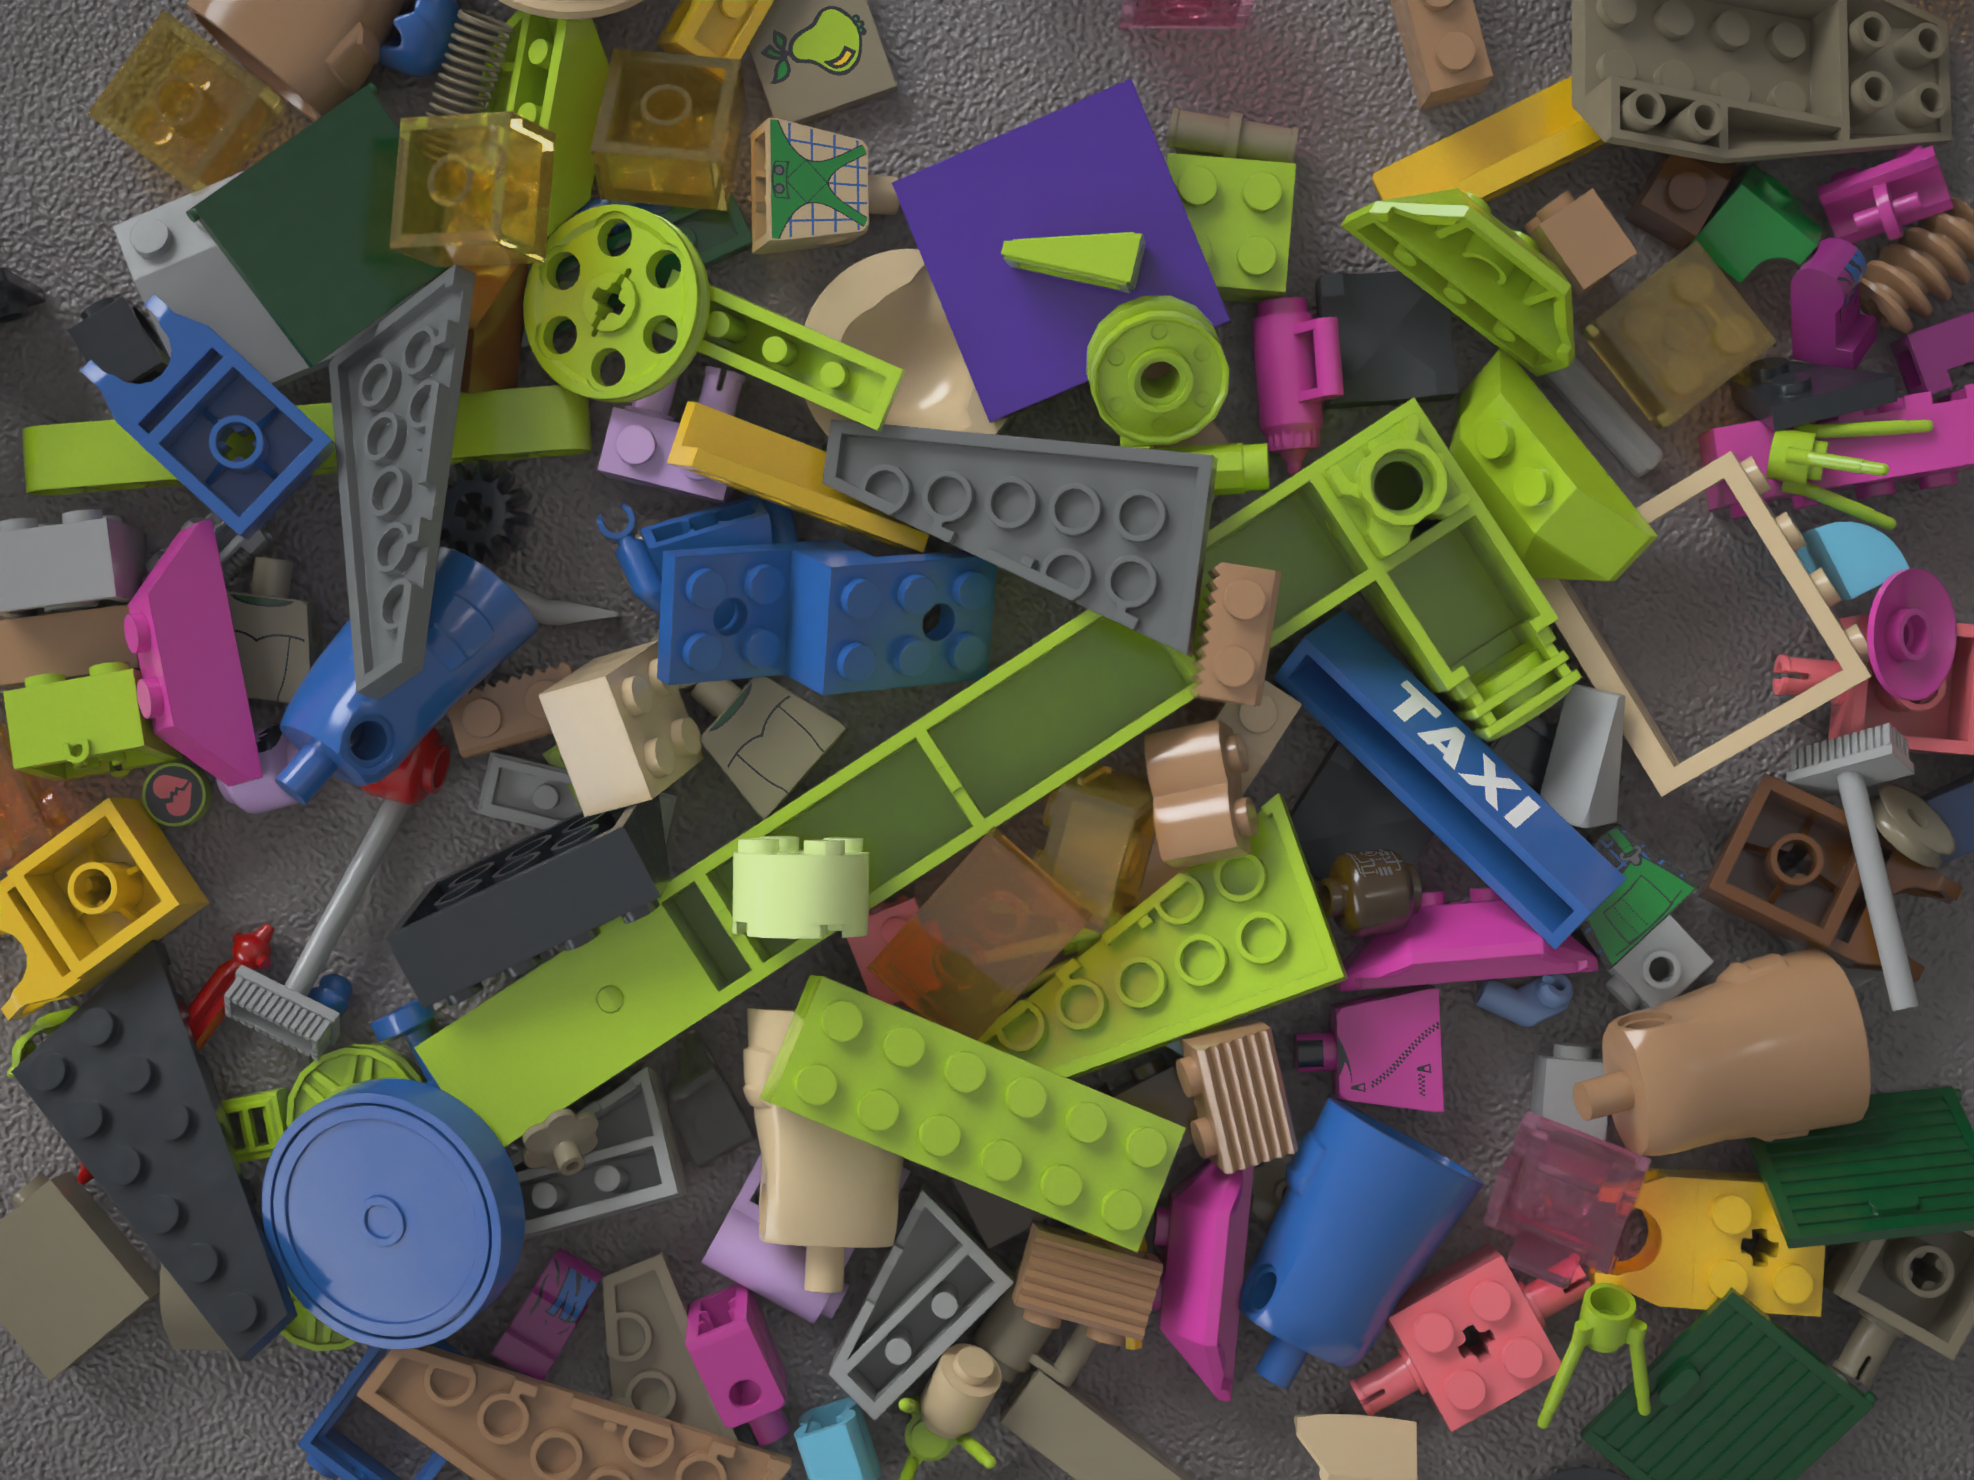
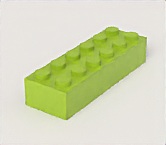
[759,975,1186,1253]

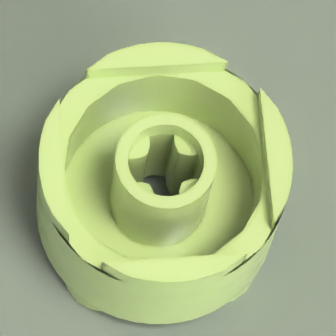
[732,836,869,939]

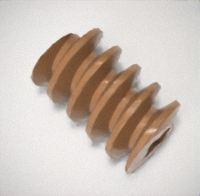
[1859,196,1974,335]

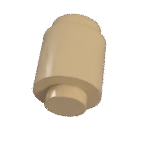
[920,1343,1002,1439]

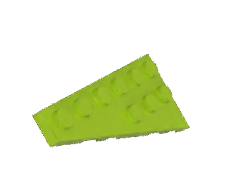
[972,793,1348,1080]

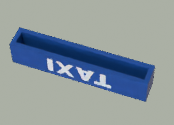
[1273,609,1627,950]

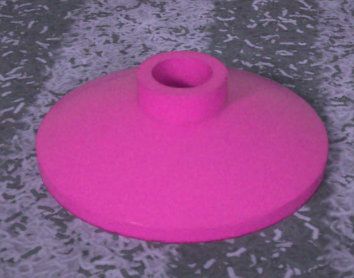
[1867,568,1957,700]

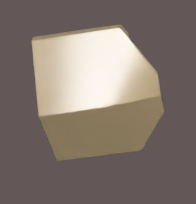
[1294,1414,1417,1480]

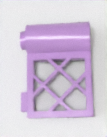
[701,1154,911,1325]

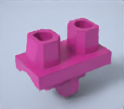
[1817,144,1954,243]

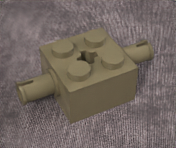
[1823,1230,1974,1388]

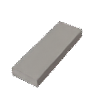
[477,750,679,850]

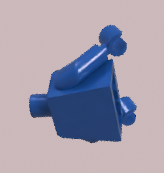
[597,495,799,629]

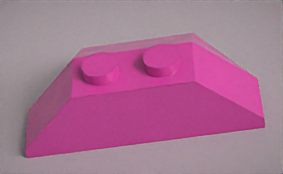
[124,520,263,787]
[1333,886,1598,991]
[1152,1159,1254,1401]

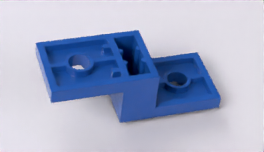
[657,539,997,695]

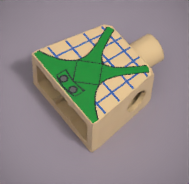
[751,118,900,254]

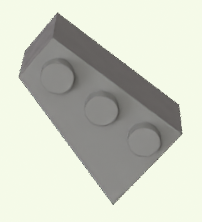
[509,1067,689,1240]
[829,1180,1014,1421]

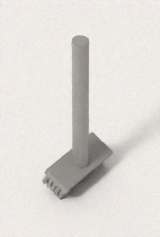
[1786,723,1919,1012]
[224,799,410,1061]

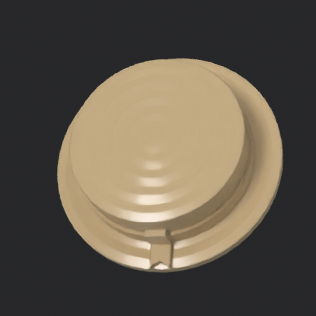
[805,249,1008,437]

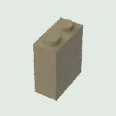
[0,1171,160,1382]

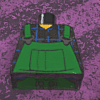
[1571,822,1699,970]

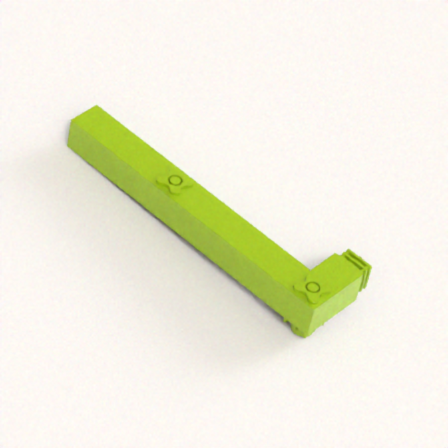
[414,397,1582,1147]

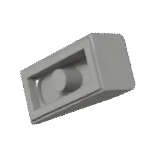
[1540,684,1625,828]

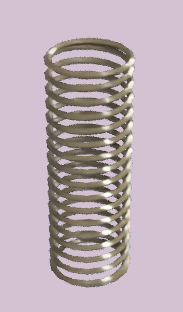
[415,9,515,190]

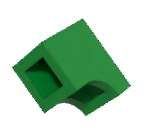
[1691,162,1824,283]

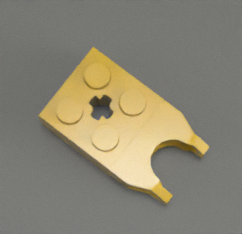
[0,797,209,1021]
[1588,1168,1825,1317]

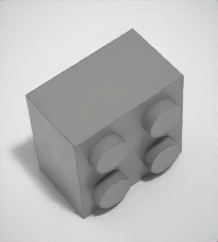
[0,509,148,619]

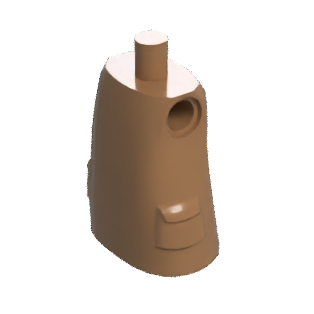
[184,0,414,122]
[1573,947,1871,1156]

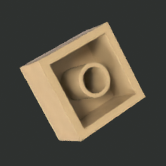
[538,640,704,817]

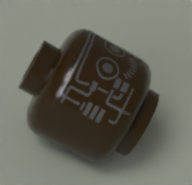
[1319,849,1422,938]

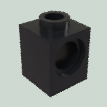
[67,296,170,384]

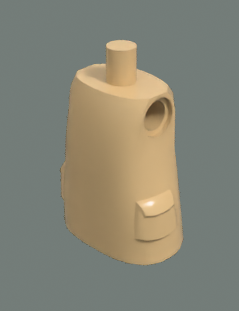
[743,1007,930,1293]

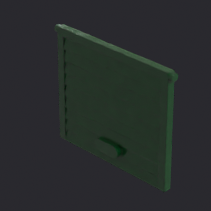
[186,83,481,368]
[1745,1086,1974,1249]
[1580,1287,1878,1480]

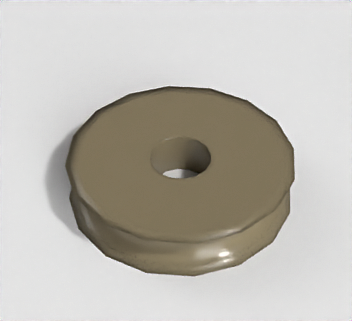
[1869,783,1957,868]

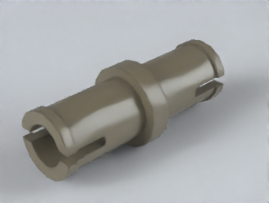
[1167,107,1299,163]

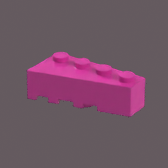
[1698,384,1974,519]

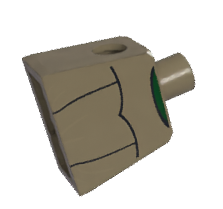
[226,557,323,703]
[690,676,849,820]

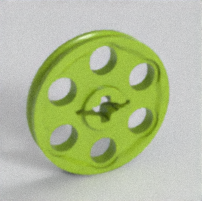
[523,204,710,403]

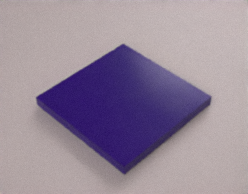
[892,78,1231,424]

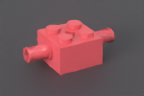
[1772,614,1974,756]
[1349,1243,1592,1432]

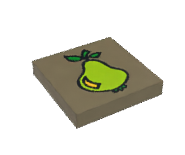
[748,0,898,124]

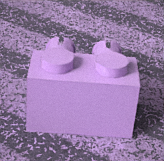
[597,366,746,505]

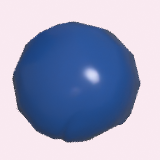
[378,0,463,78]

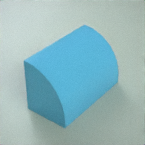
[1797,522,1910,601]

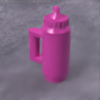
[1251,297,1344,476]

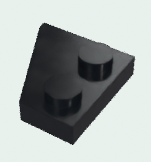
[1729,357,1897,431]

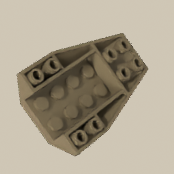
[1572,0,1952,164]

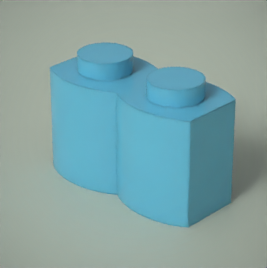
[794,1396,882,1480]

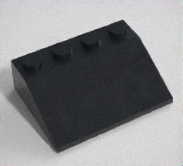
[385,795,670,1008]

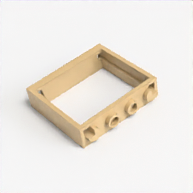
[1533,451,1873,797]

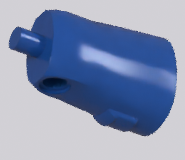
[275,546,538,805]
[1238,1097,1484,1389]

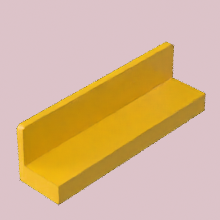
[1371,76,1608,203]

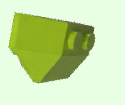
[463,10,613,247]
[1341,188,1575,377]
[1449,349,1658,581]

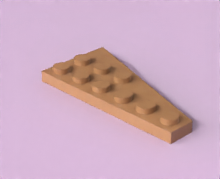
[356,1345,792,1480]

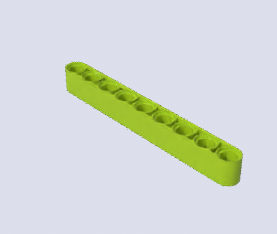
[21,385,593,496]

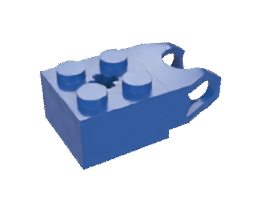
[80,294,336,540]

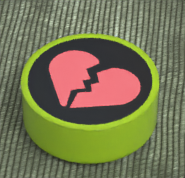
[142,763,212,827]

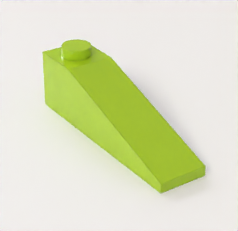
[653,269,906,432]

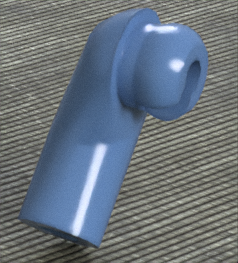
[1474,974,1574,1028]

